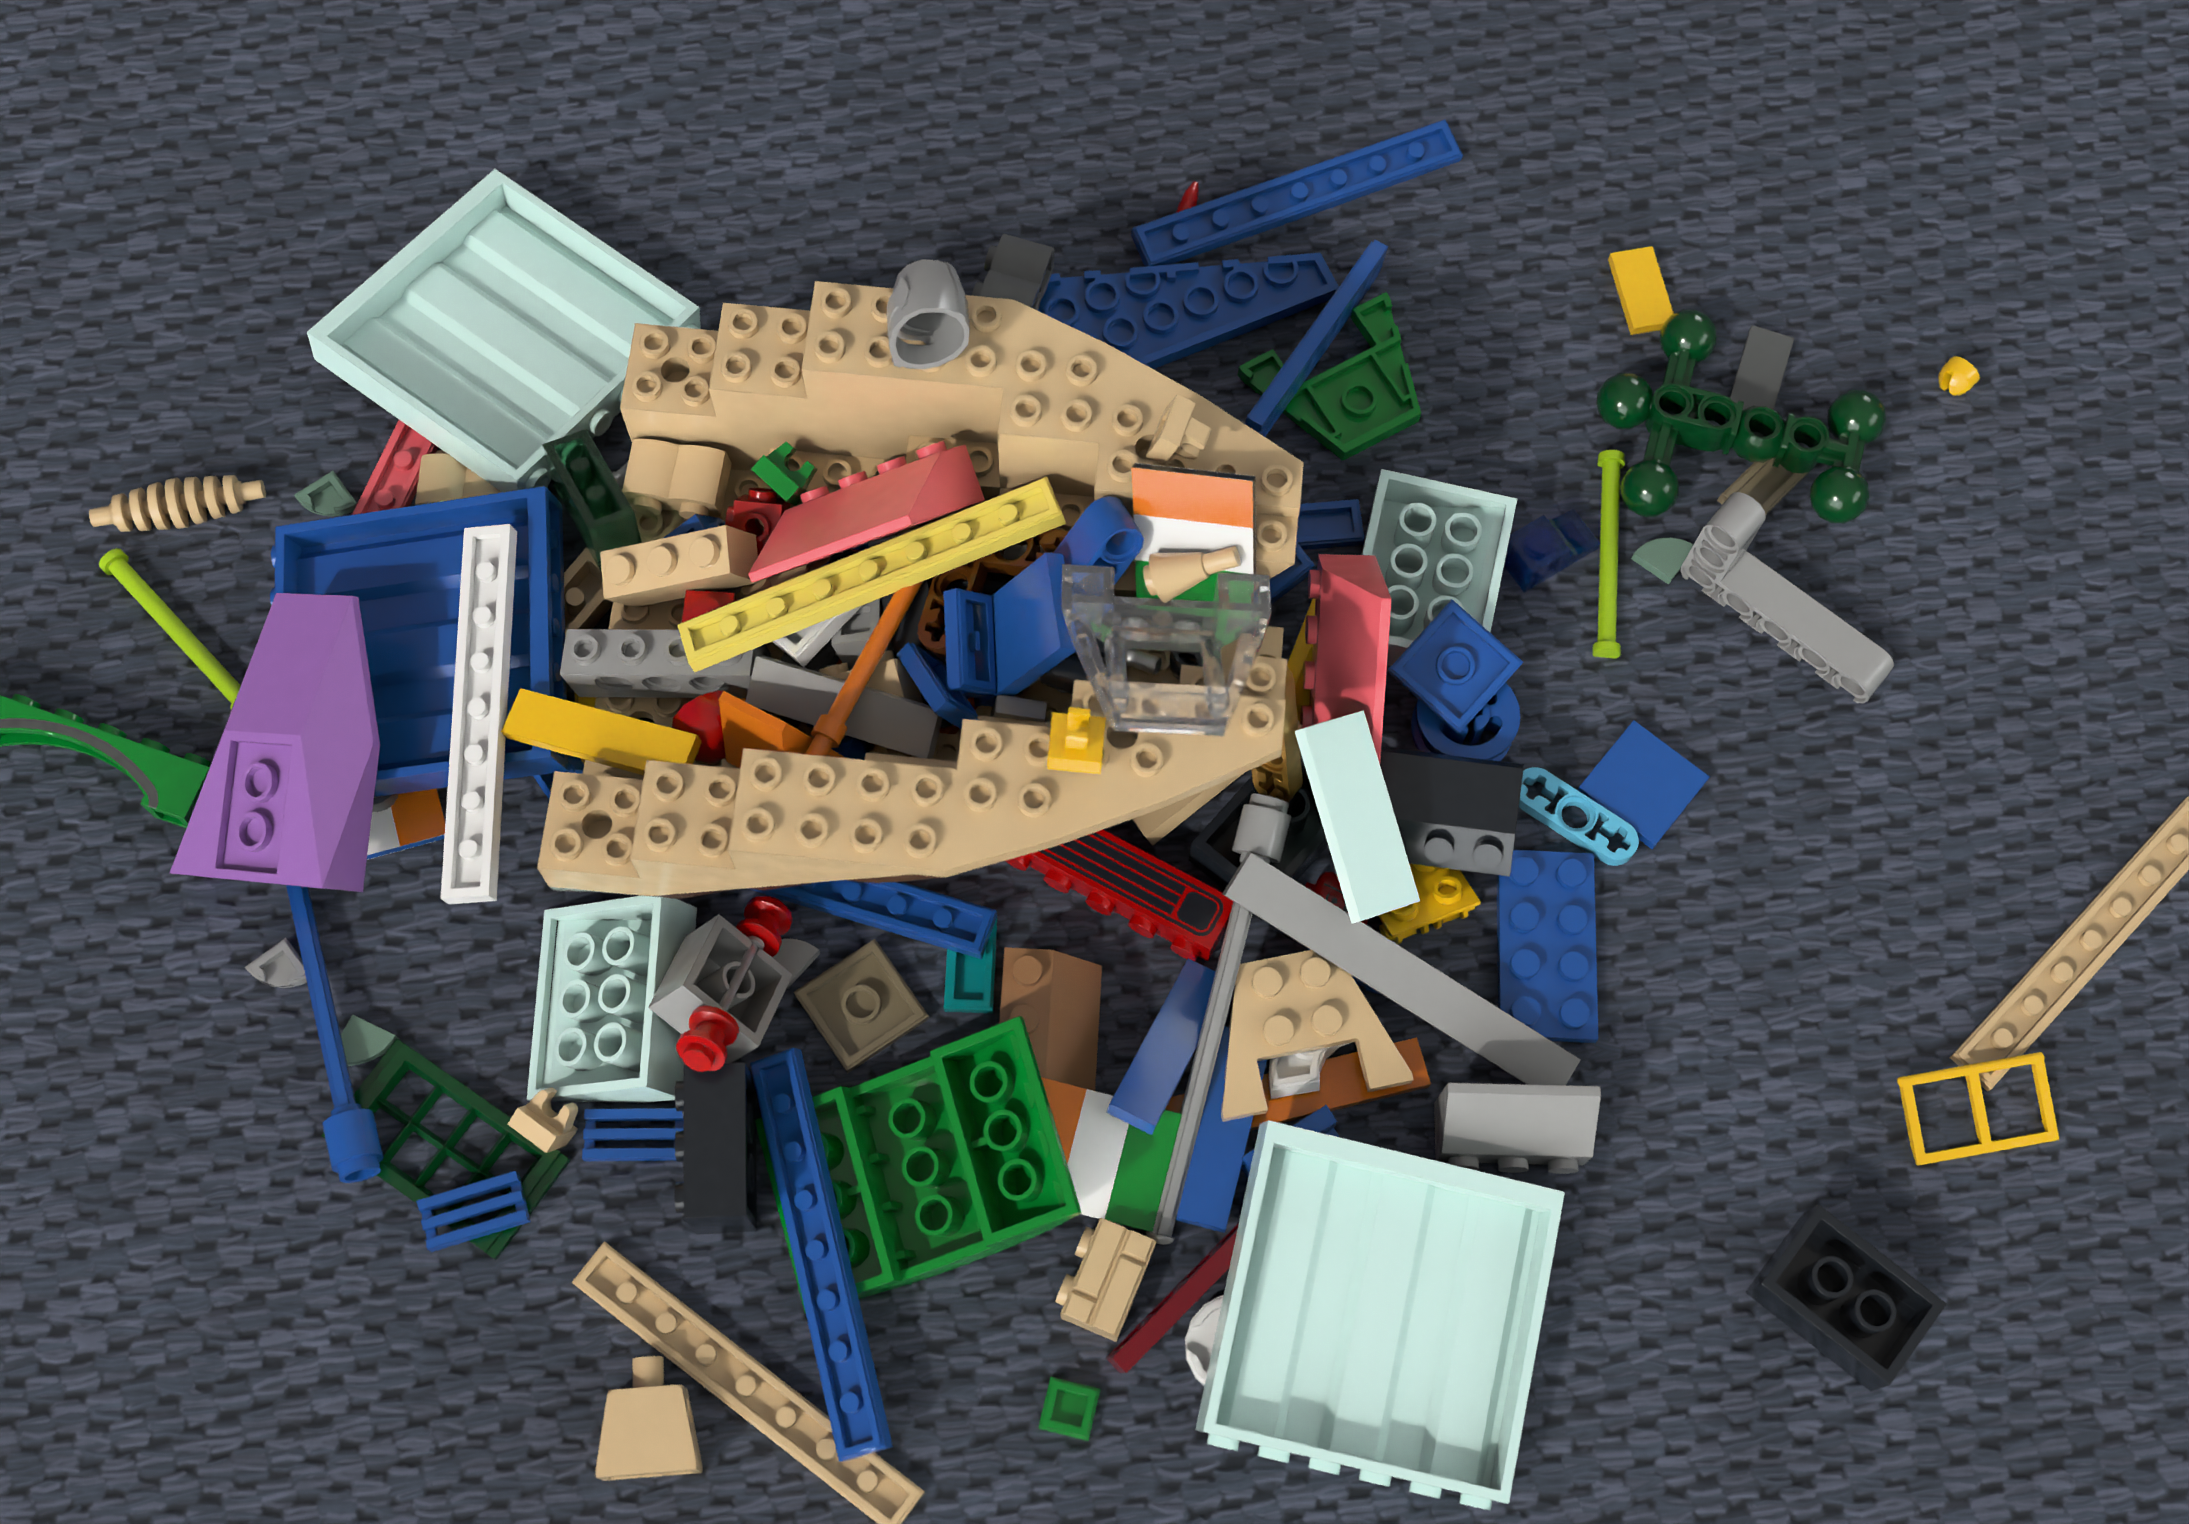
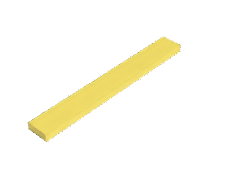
[677,477,1066,672]

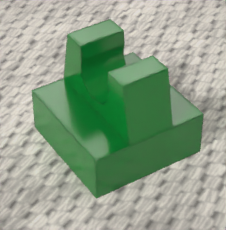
[751,442,818,506]

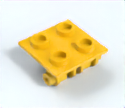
[1378,864,1481,944]

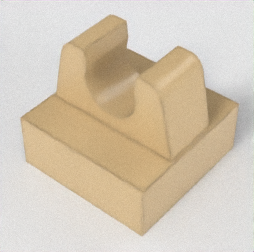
[1146,394,1211,465]
[508,1087,578,1153]

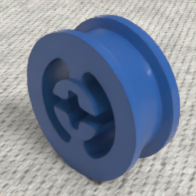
[1411,682,1520,761]

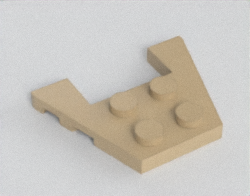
[1221,950,1414,1122]

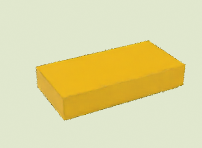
[1608,246,1674,335]

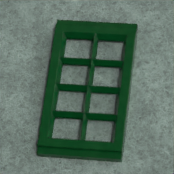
[321,1039,571,1260]

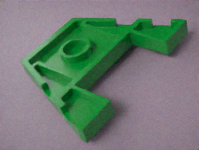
[1238,292,1421,461]

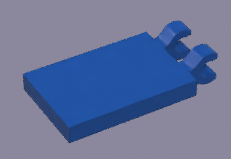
[964,552,1078,707]

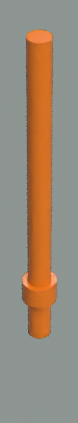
[805,520,937,756]

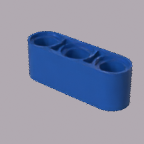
[1054,496,1144,633]

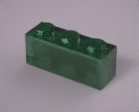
[542,429,642,571]

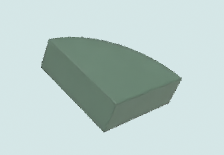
[294,471,357,516]
[1631,538,1694,584]
[341,1015,399,1066]

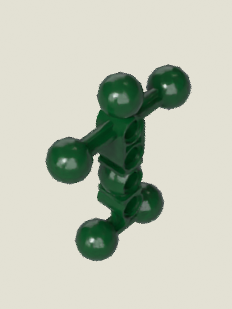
[1597,309,1886,524]

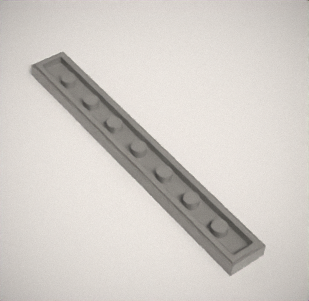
[1223,852,1581,1086]

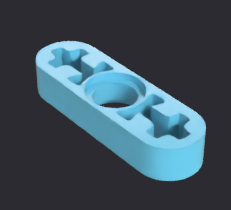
[1519,767,1639,866]

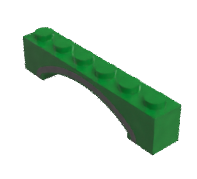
[0,694,211,828]

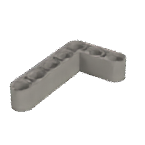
[1680,492,1894,703]

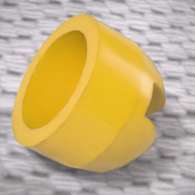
[1938,356,1980,396]

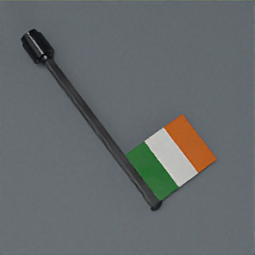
[828,463,1266,640]

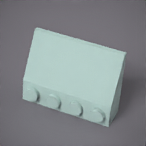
[1361,469,1517,666]
[527,896,697,1103]

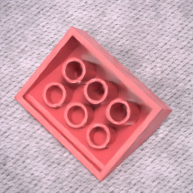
[748,441,985,583]
[1300,554,1391,763]

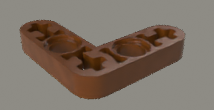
[917,529,1068,659]

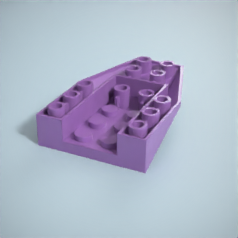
[170,593,380,892]

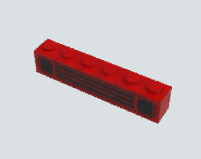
[1005,829,1233,961]

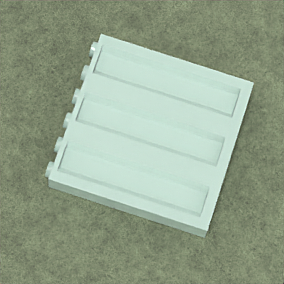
[307,169,701,492]
[1195,1120,1565,1510]

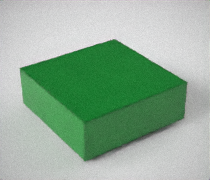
[1038,1377,1100,1441]

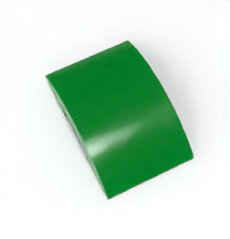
[755,1016,1082,1313]

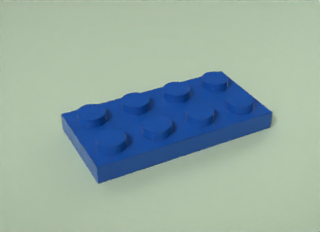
[1497,850,1598,1043]

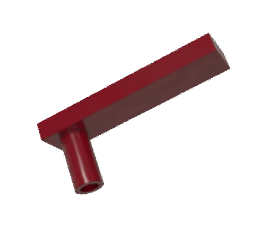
[1105,1222,1239,1373]

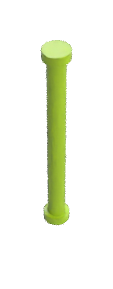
[1592,450,1625,659]
[99,548,241,709]

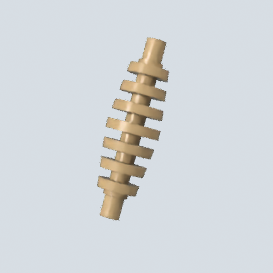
[89,475,266,532]

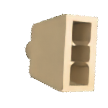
[596,1356,703,1481]

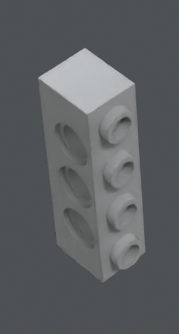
[560,629,771,698]

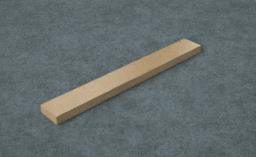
[1949,796,2189,1092]
[571,1241,925,1524]

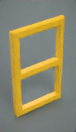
[1897,1052,2060,1166]

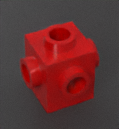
[725,488,791,556]

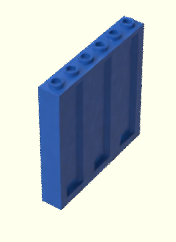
[270,486,568,797]

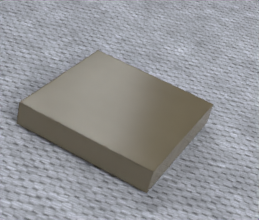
[793,939,929,1073]

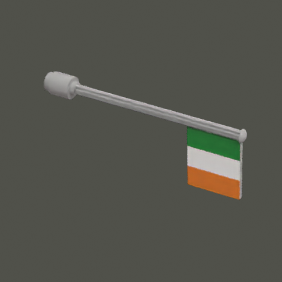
[1041,794,1291,1245]

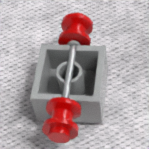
[648,896,793,1072]

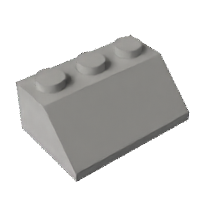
[1434,1083,1601,1174]

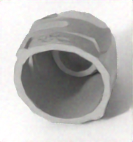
[887,259,970,369]

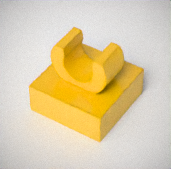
[1047,707,1106,774]

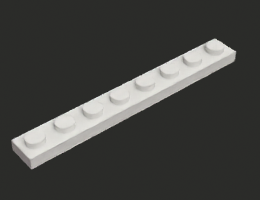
[441,524,517,904]

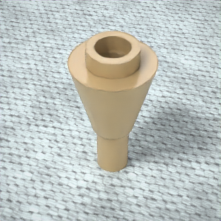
[1143,546,1241,603]

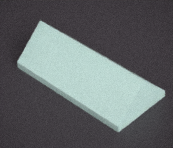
[1295,710,1420,923]

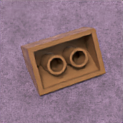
[999,947,1102,1091]

